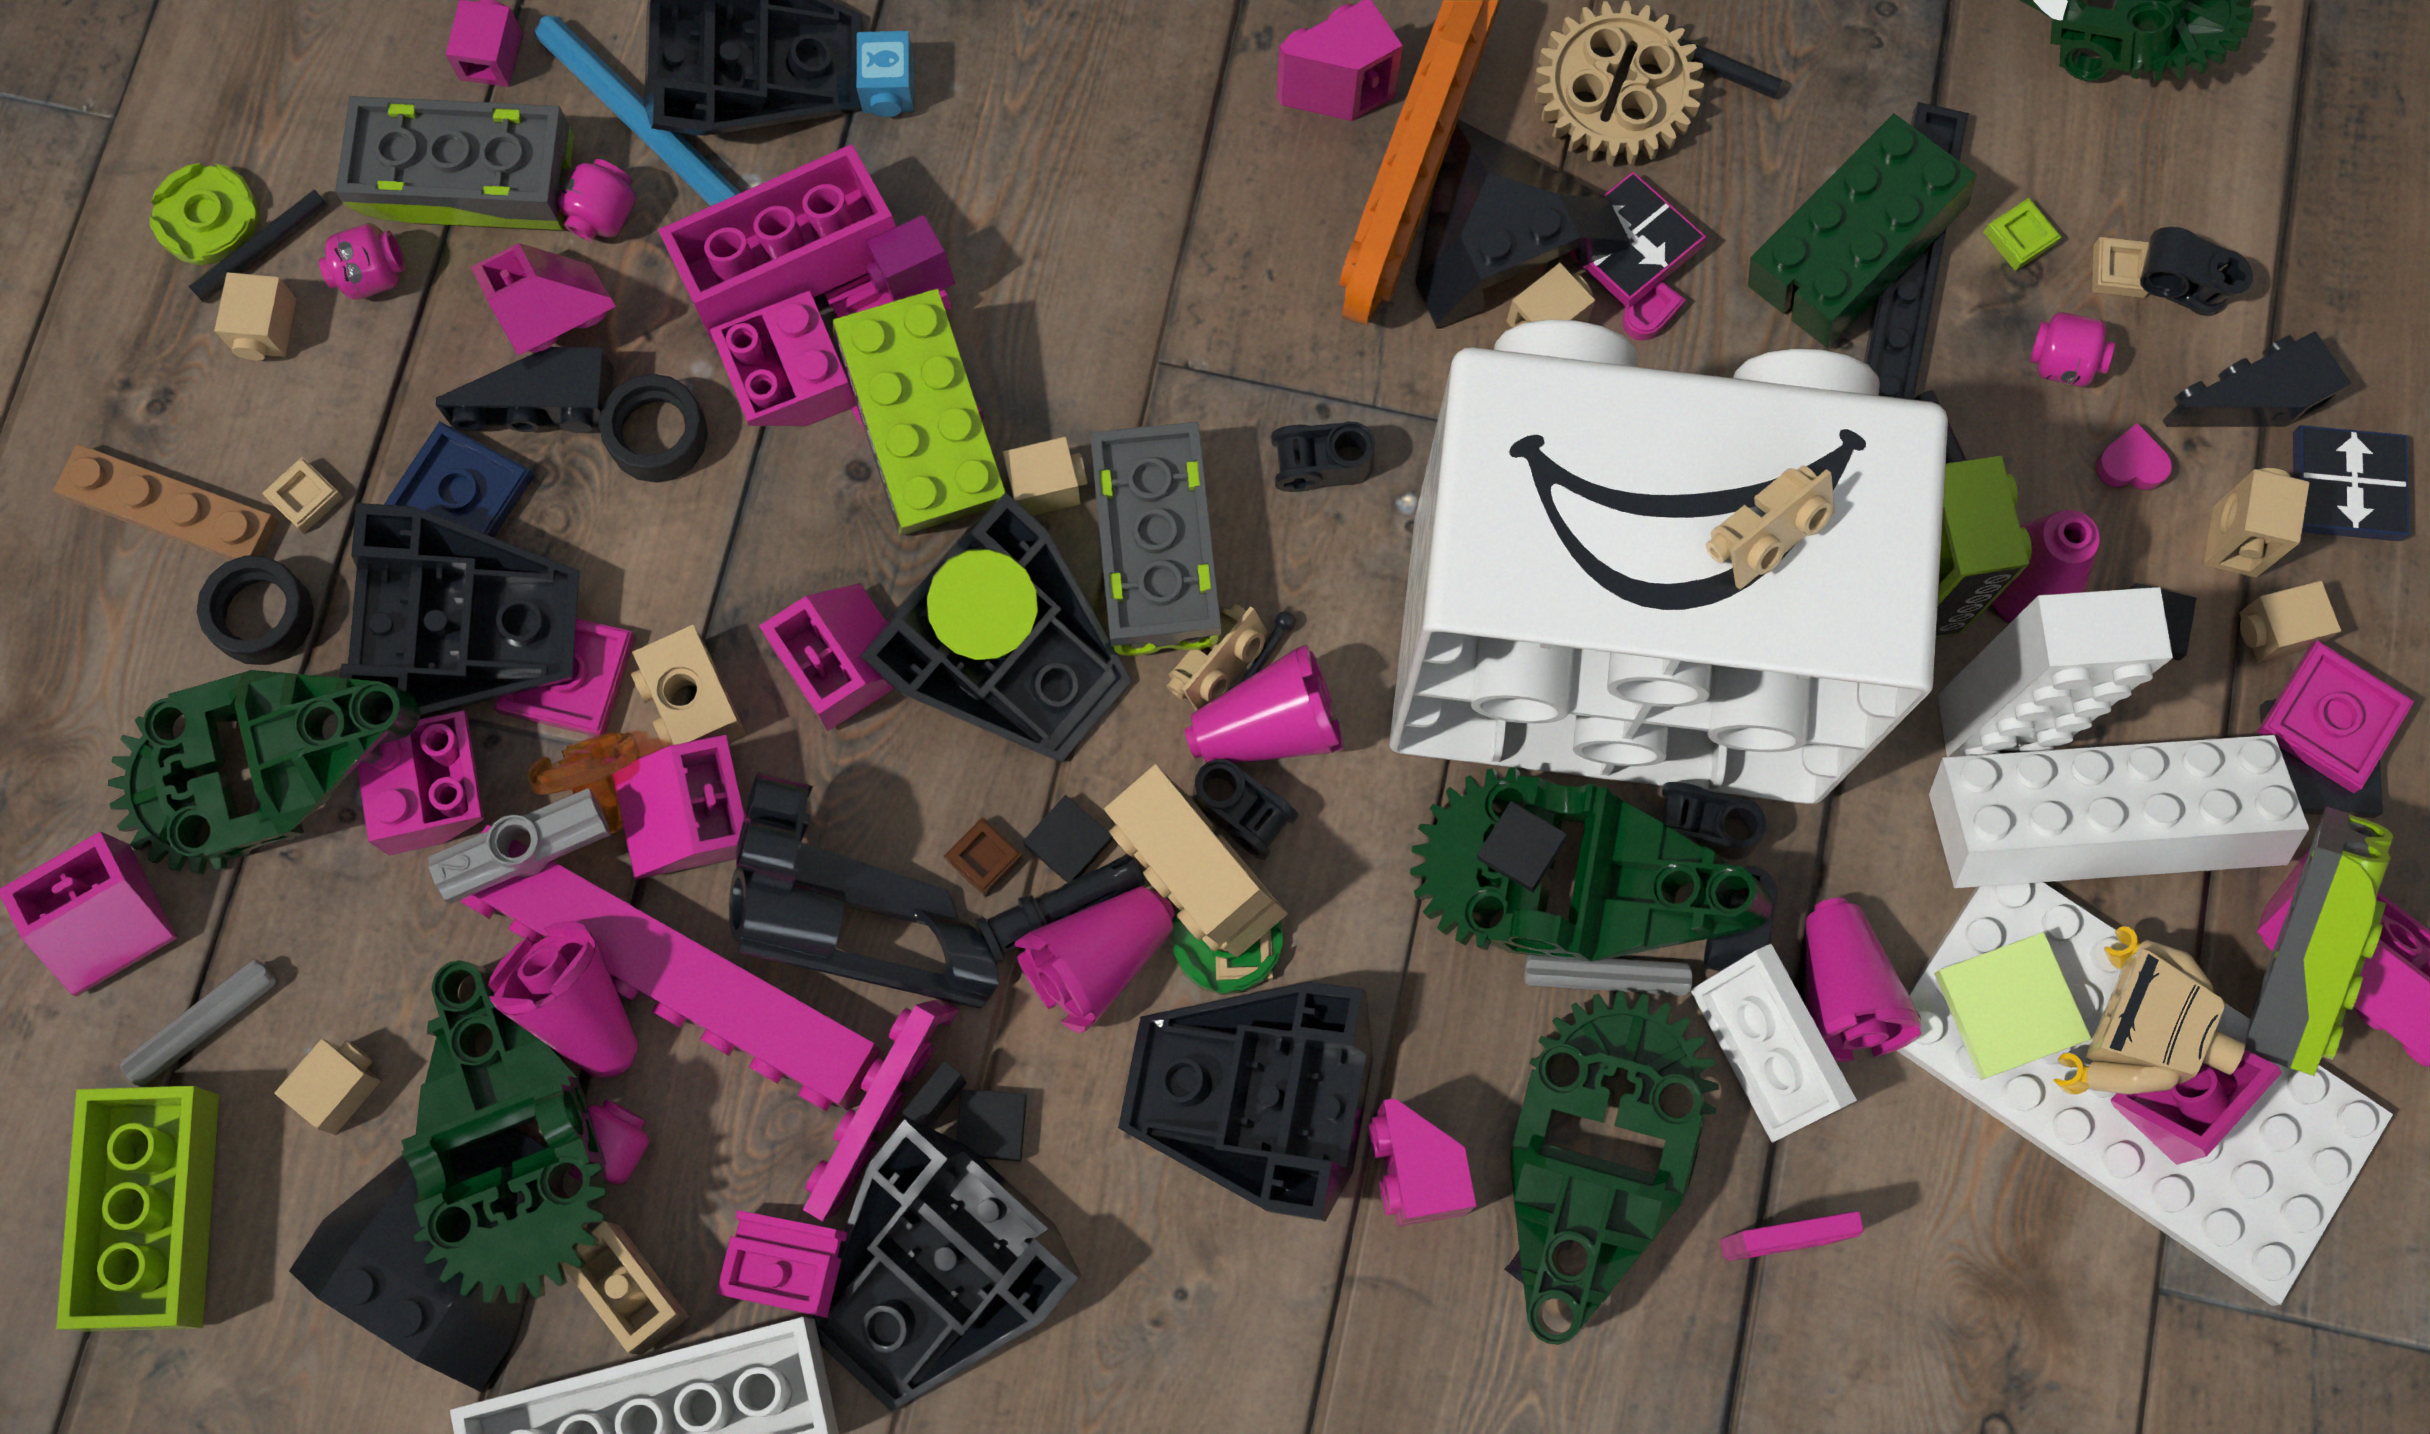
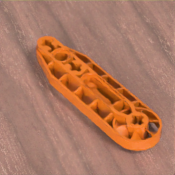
[1339,0,1501,326]

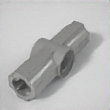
[427,788,610,905]

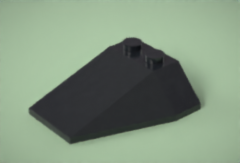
[644,0,862,136]
[859,493,1132,762]
[336,503,580,723]
[1118,982,1373,1222]
[812,1118,1082,1412]
[289,1128,547,1392]

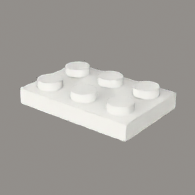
[1691,944,1857,1143]

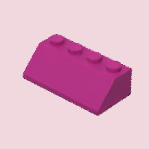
[2257,847,2430,1067]

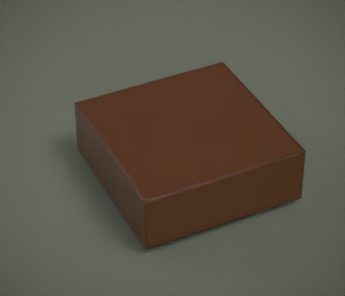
[944,817,1023,897]

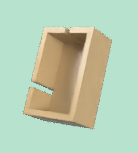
[1104,764,1288,958]

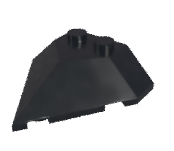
[1415,119,1630,329]

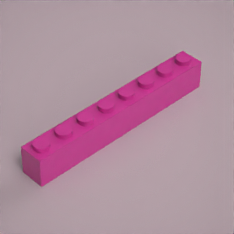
[461,824,881,1112]

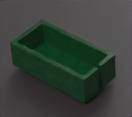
[1748,113,1977,349]

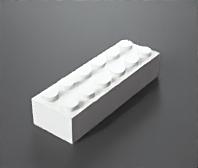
[1937,587,2173,757]
[1929,735,2309,888]
[450,1317,839,1434]

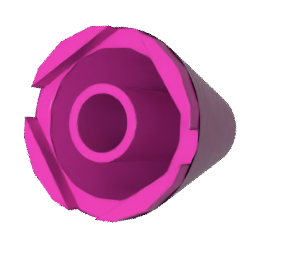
[1991,510,2100,623]
[1184,645,1344,763]
[1015,886,1175,1034]
[1806,898,1922,1062]
[488,921,638,1078]

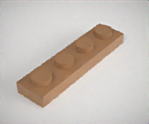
[52,444,278,560]

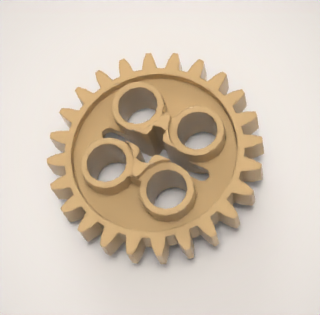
[1534,1,1704,166]

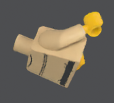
[2053,926,2245,1095]

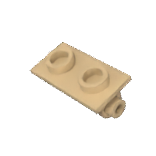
[1706,465,1835,590]
[1166,604,1270,711]

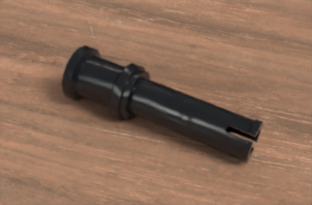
[975,854,1145,965]

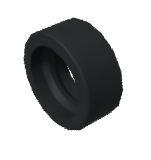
[599,374,708,483]
[196,556,314,665]

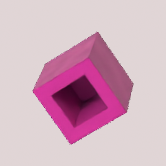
[445,0,523,87]

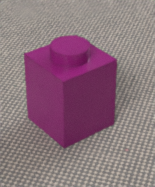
[865,215,955,302]

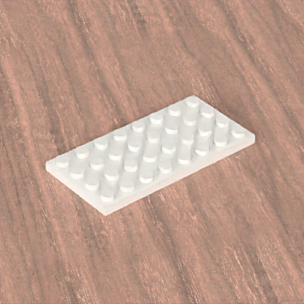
[1896,882,2393,1306]

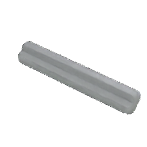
[1524,955,1692,996]
[120,960,276,1086]

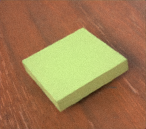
[1934,932,2092,1081]

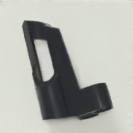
[729,772,1000,1009]

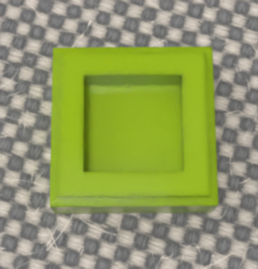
[1983,198,2061,272]

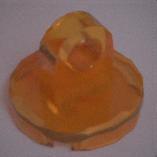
[526,732,640,834]

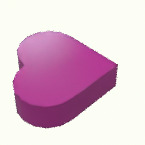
[1621,281,1686,341]
[2095,423,2172,490]

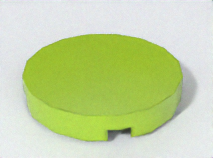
[149,163,259,265]
[927,549,1038,660]

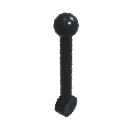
[1228,611,1296,691]

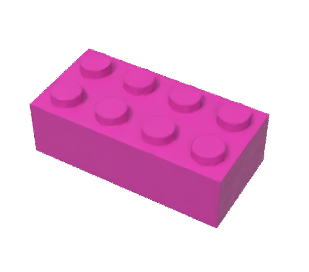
[658,144,896,343]

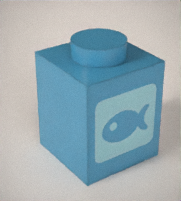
[857,31,914,117]

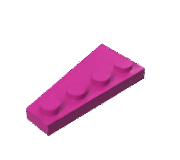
[803,999,960,1222]

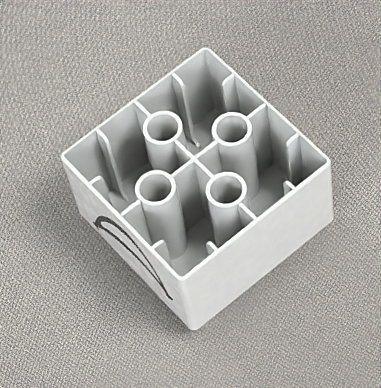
[1389,320,1948,804]

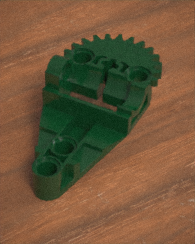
[2020,0,2253,81]
[108,670,420,874]
[1410,767,1772,962]
[401,960,609,1303]
[1509,991,1719,1345]

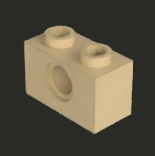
[2203,468,2309,578]
[631,624,746,748]
[562,1221,690,1355]

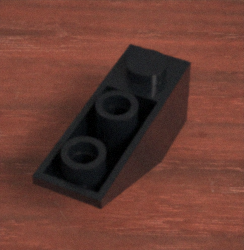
[2162,331,2352,427]
[435,347,614,433]

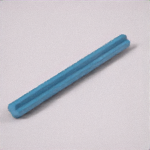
[534,15,741,206]

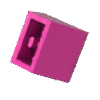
[1276,0,1403,121]
[471,243,616,356]
[709,290,856,426]
[759,583,895,732]
[357,710,484,856]
[611,735,744,880]
[0,831,178,996]
[1369,1098,1477,1227]

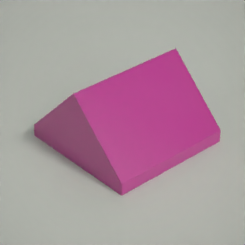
[2110,1050,2282,1165]

